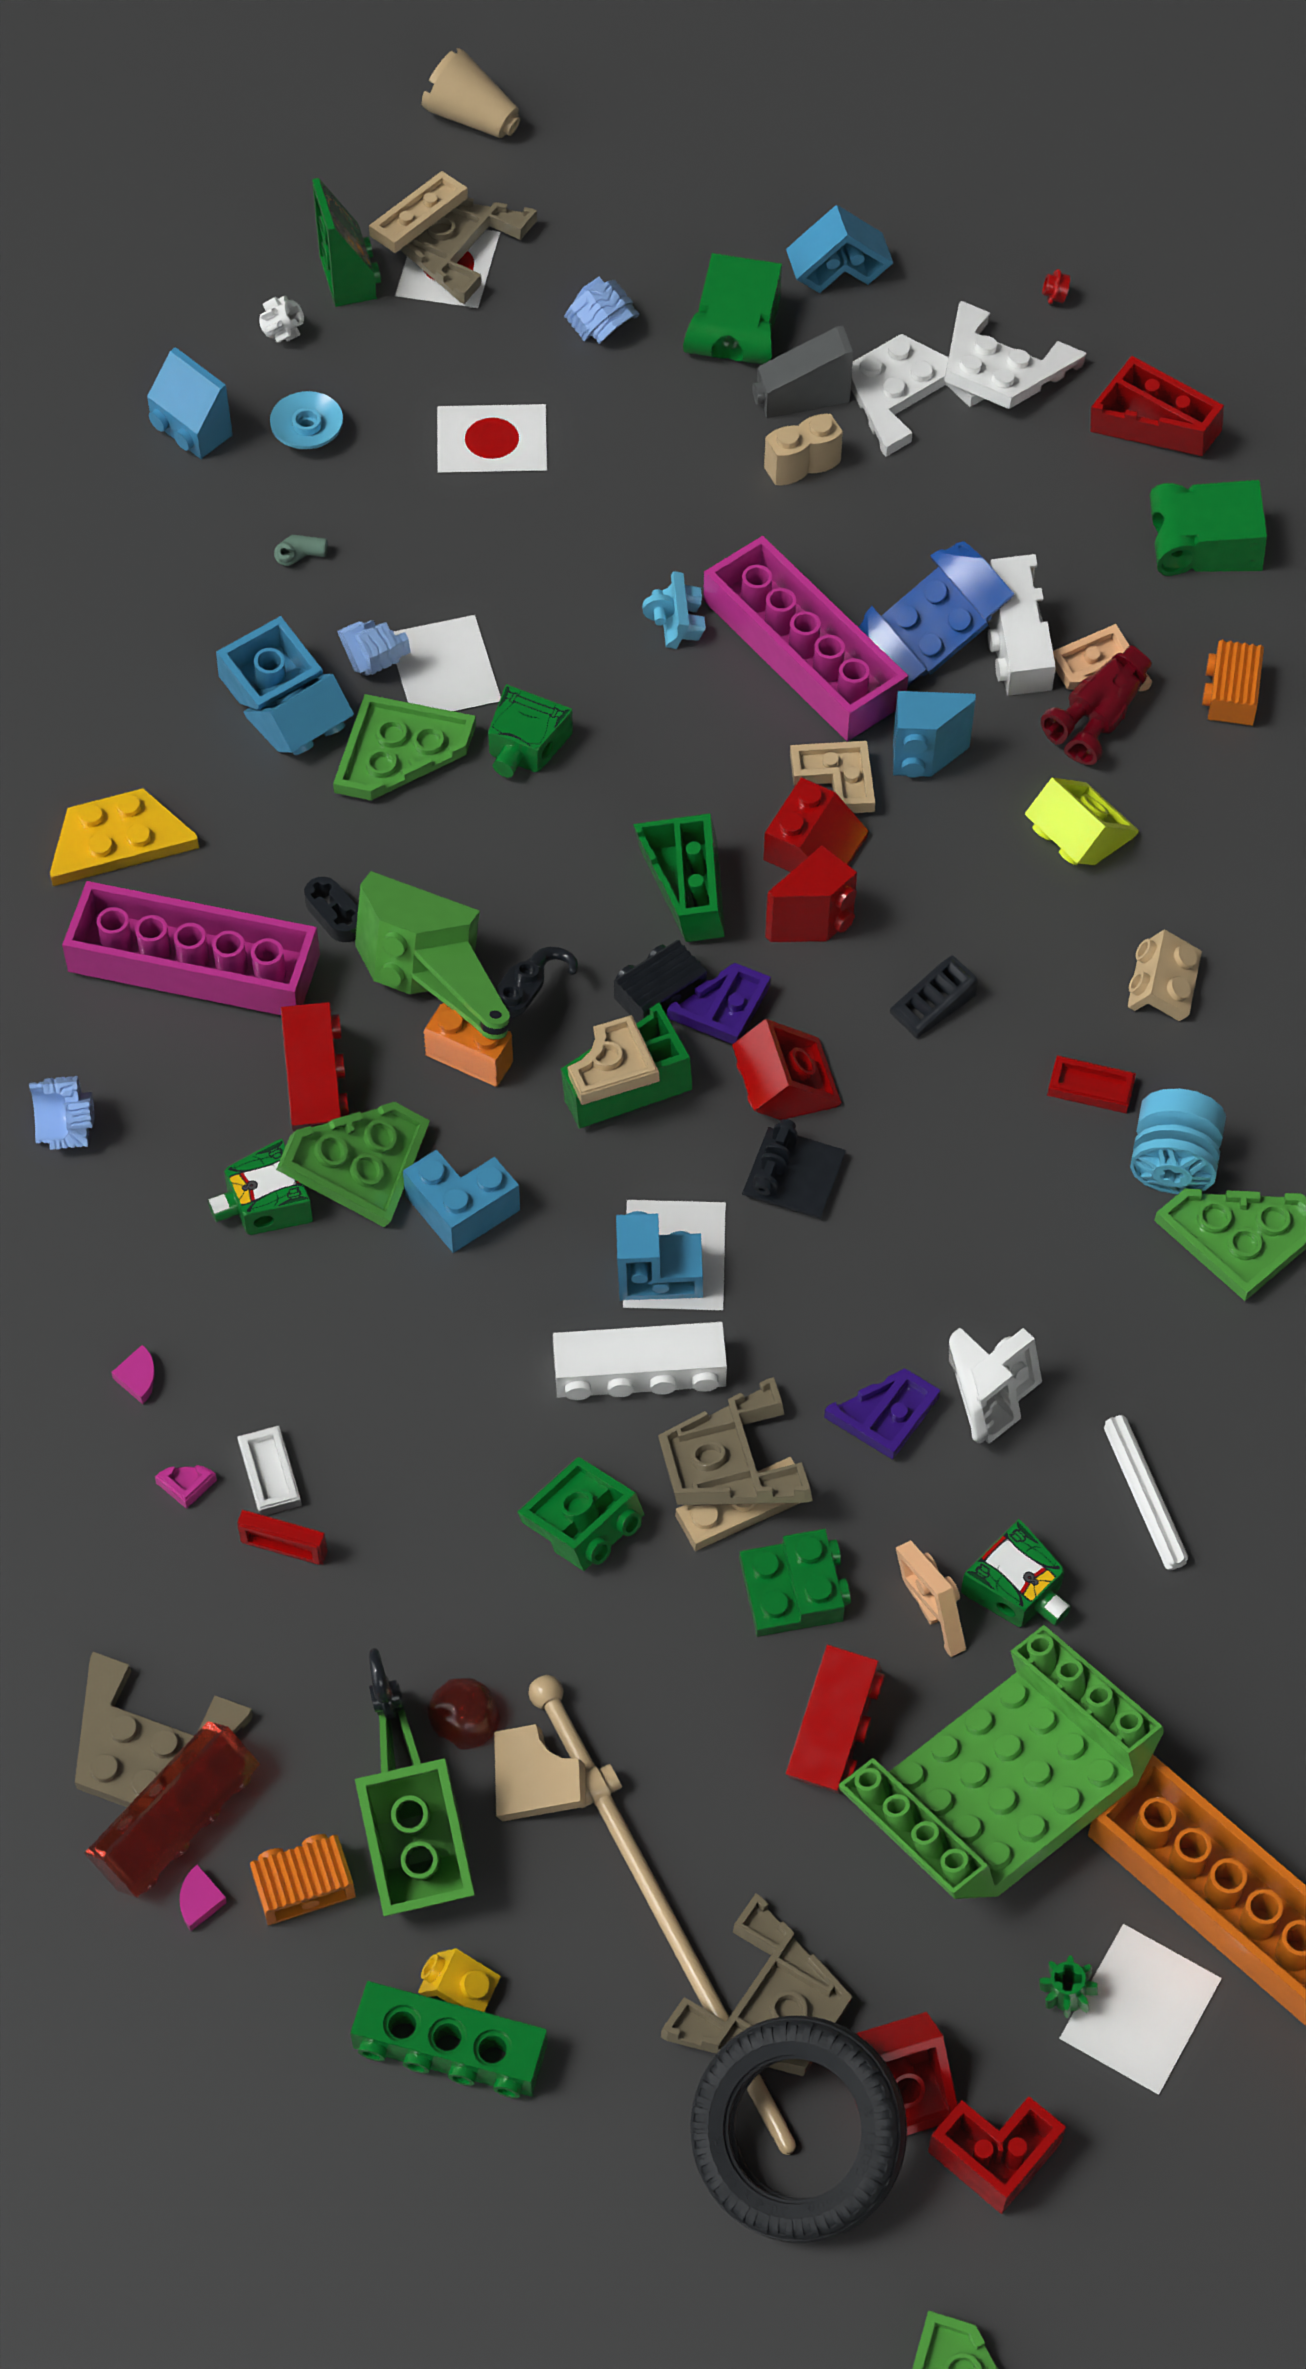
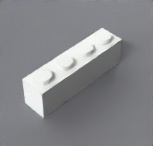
[553,1322,727,1400]

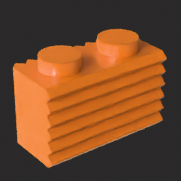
[1202,639,1264,726]
[423,1003,513,1087]
[250,1834,356,1926]

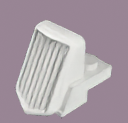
[949,1328,1042,1444]

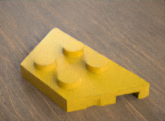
[50,788,199,886]

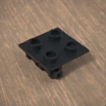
[742,1119,846,1219]

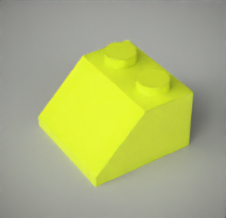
[1025,777,1139,866]

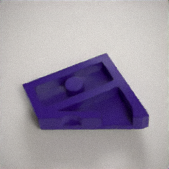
[667,963,771,1044]
[824,1368,941,1460]

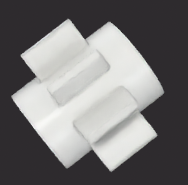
[259,296,304,343]

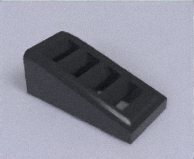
[890,955,978,1039]

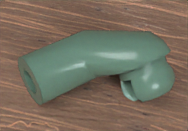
[274,535,328,566]

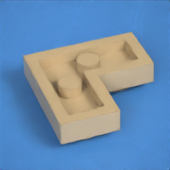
[790,741,875,813]

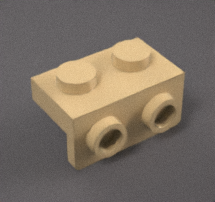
[1128,929,1202,1021]

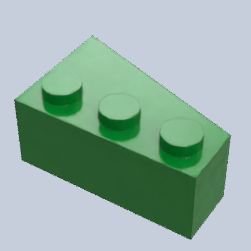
[633,813,725,942]
[561,1003,693,1129]

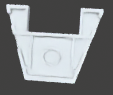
[944,301,1086,409]
[851,334,984,457]

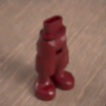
[1040,645,1152,765]

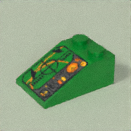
[312,178,381,307]

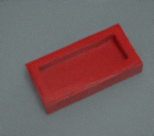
[1047,1055,1136,1114]
[237,1509,328,1565]

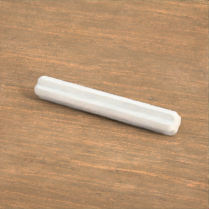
[1104,1415,1188,1570]

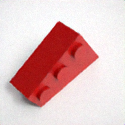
[1090,356,1224,456]
[281,1002,349,1133]
[786,1644,885,1794]

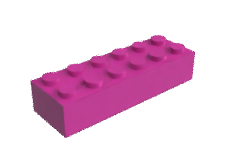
[703,536,908,742]
[62,881,320,1015]

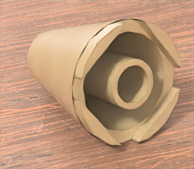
[422,48,520,138]

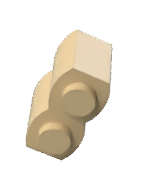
[764,414,843,485]

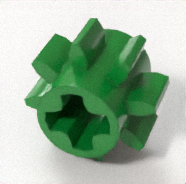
[1039,1955,1098,2018]

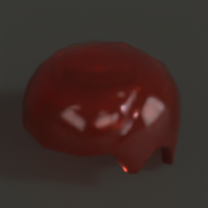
[428,1678,501,1750]

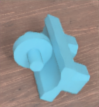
[642,571,705,649]

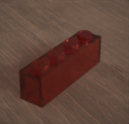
[84,1721,261,1898]

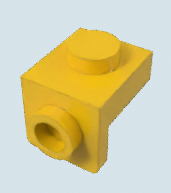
[418,1948,501,2012]

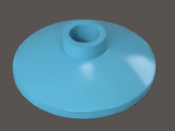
[270,391,343,449]

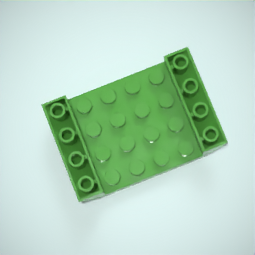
[838,1625,1164,1899]

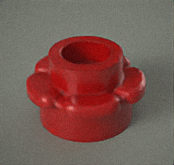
[1042,269,1070,304]

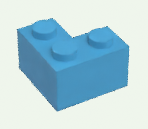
[786,204,893,293]
[403,1149,520,1253]
[616,1211,703,1301]

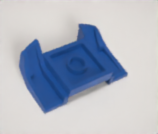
[858,541,1015,687]

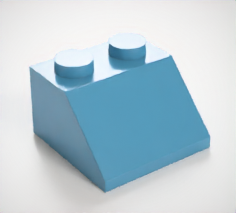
[147,347,232,459]
[216,616,323,710]
[243,674,354,755]
[893,691,976,778]

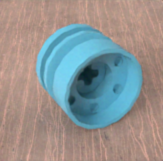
[1130,1088,1226,1194]

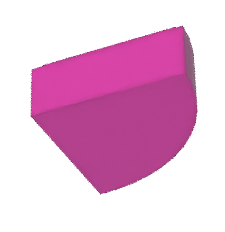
[112,1345,155,1404]
[155,1465,217,1509]
[180,1865,227,1931]

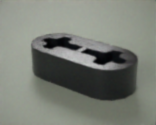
[304,876,358,943]

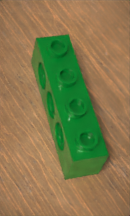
[350,1981,548,2098]

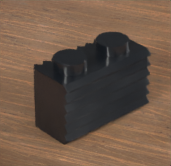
[614,940,707,1023]

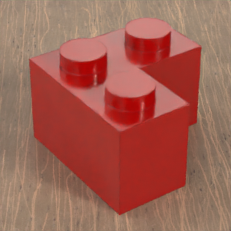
[928,2096,1066,2215]

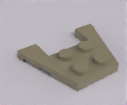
[400,198,537,304]
[658,1377,813,1505]
[75,1652,253,1819]
[661,1893,852,2076]

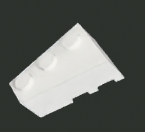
[988,554,1056,696]

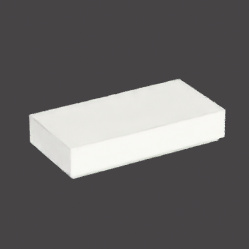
[237,1425,302,1516]

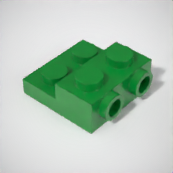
[518,1456,645,1571]
[739,1529,851,1637]

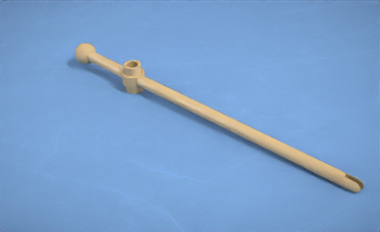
[528,1675,796,2155]

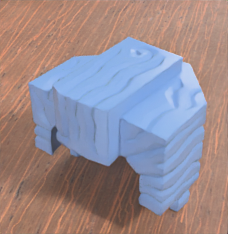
[564,277,639,344]
[337,620,411,676]
[29,1076,95,1150]

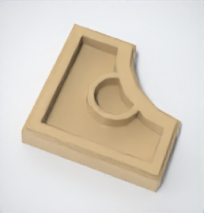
[568,1015,660,1105]
[494,1724,586,1822]

